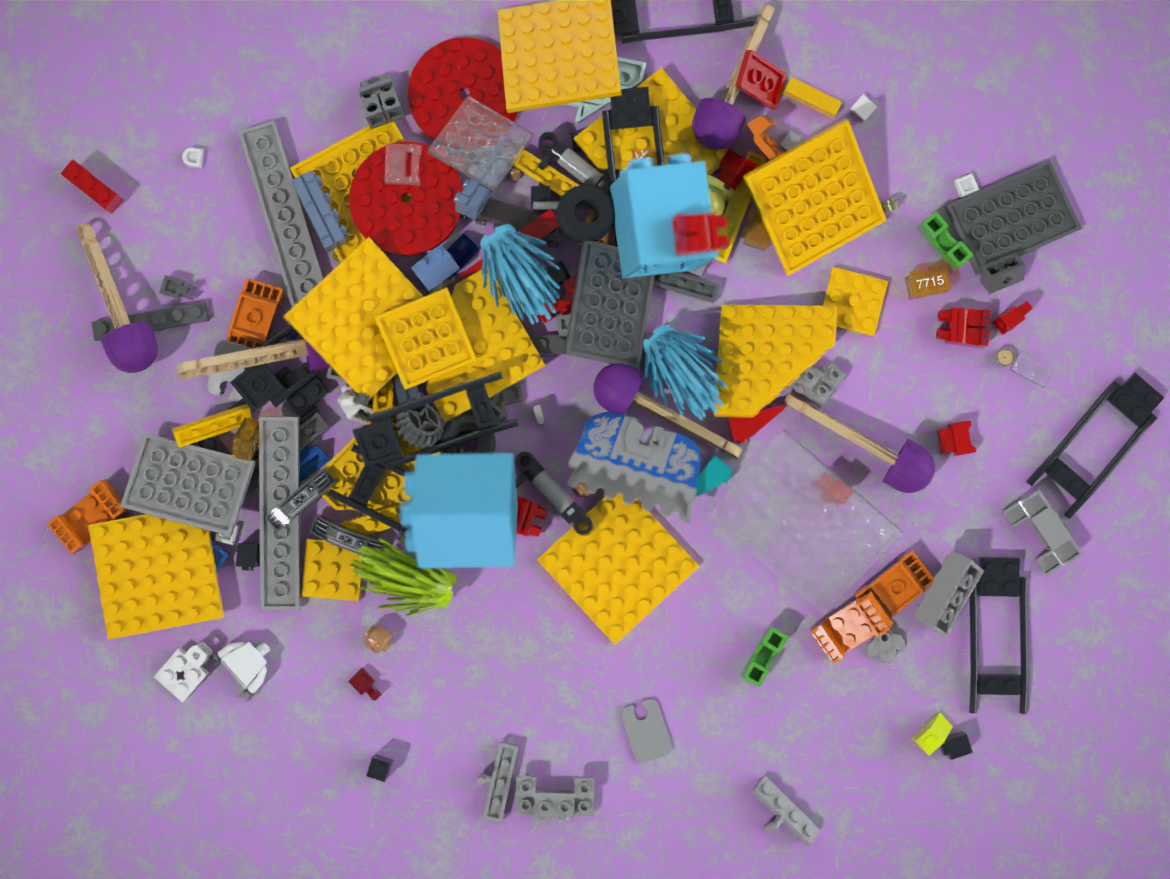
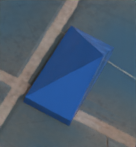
[299,446,331,482]

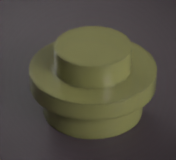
[881,197,900,213]

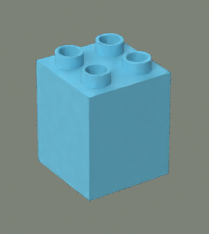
[609,154,718,279]
[401,453,518,568]

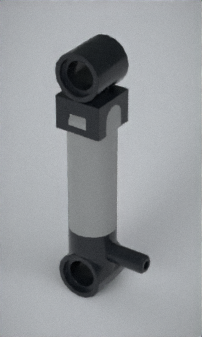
[538,132,611,198]
[515,451,594,536]

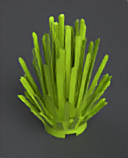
[352,538,457,617]

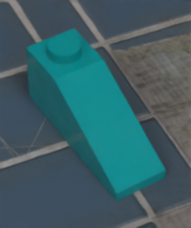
[695,455,733,498]

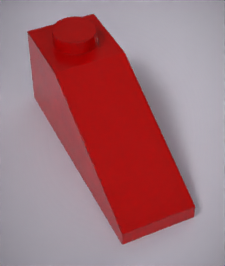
[727,405,785,444]

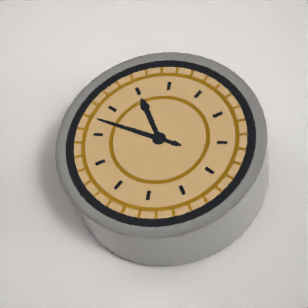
[994,348,1015,367]

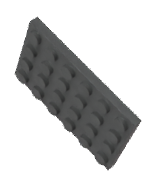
[945,160,1082,275]
[564,241,655,369]

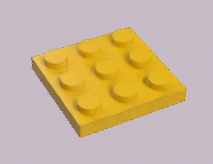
[822,267,888,337]
[301,539,363,601]

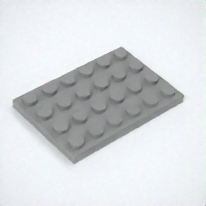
[120,433,256,537]

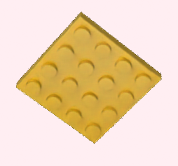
[374,288,477,390]

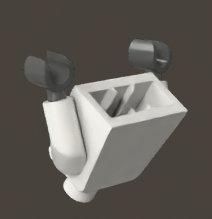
[338,384,395,425]
[209,642,270,702]

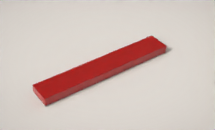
[458,209,559,281]

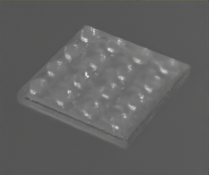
[428,96,533,192]

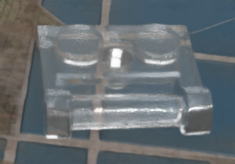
[385,144,422,186]

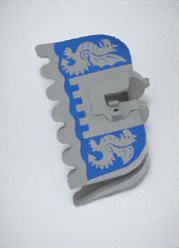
[567,412,701,523]

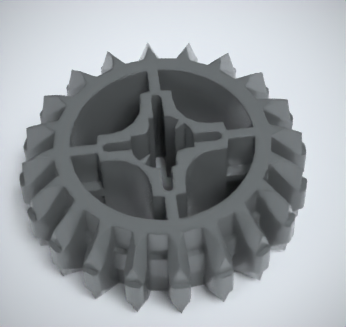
[393,398,445,449]

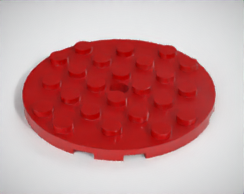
[408,37,519,151]
[349,141,463,256]

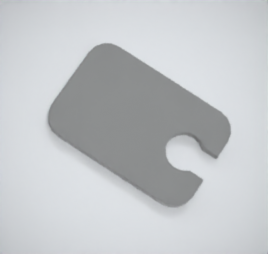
[207,340,251,401]
[621,699,672,763]

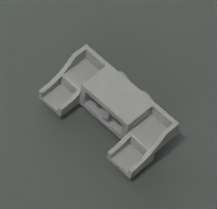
[791,363,846,408]
[1002,490,1083,575]
[516,775,594,820]

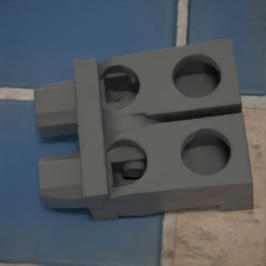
[358,73,406,129]

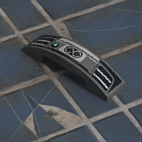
[265,467,337,532]
[310,514,387,557]

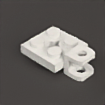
[154,642,213,703]

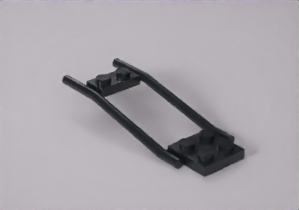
[611,0,754,44]
[602,87,665,247]
[230,324,326,412]
[190,362,330,461]
[353,371,519,469]
[1026,373,1164,520]
[327,444,409,535]
[969,557,1029,714]

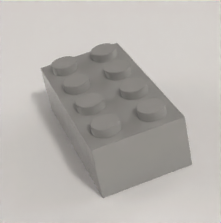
[913,550,984,638]

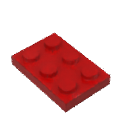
[735,50,787,110]

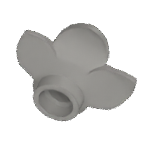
[867,629,905,663]

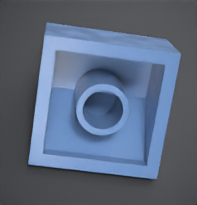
[411,244,460,292]

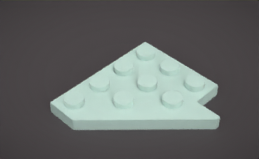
[564,57,646,124]

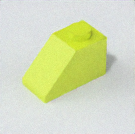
[911,712,953,756]

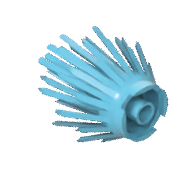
[480,224,560,324]
[643,325,727,420]

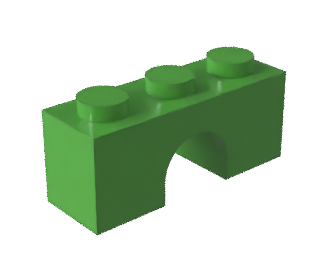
[917,211,974,271]
[740,626,788,688]

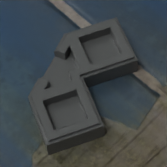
[492,382,524,424]

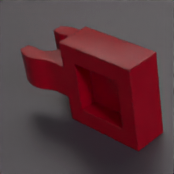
[348,668,382,701]

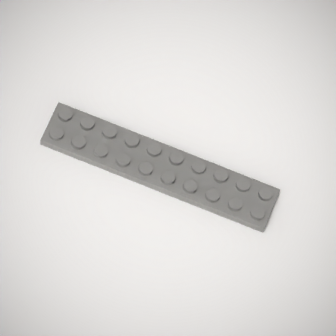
[238,120,324,308]
[259,417,300,610]

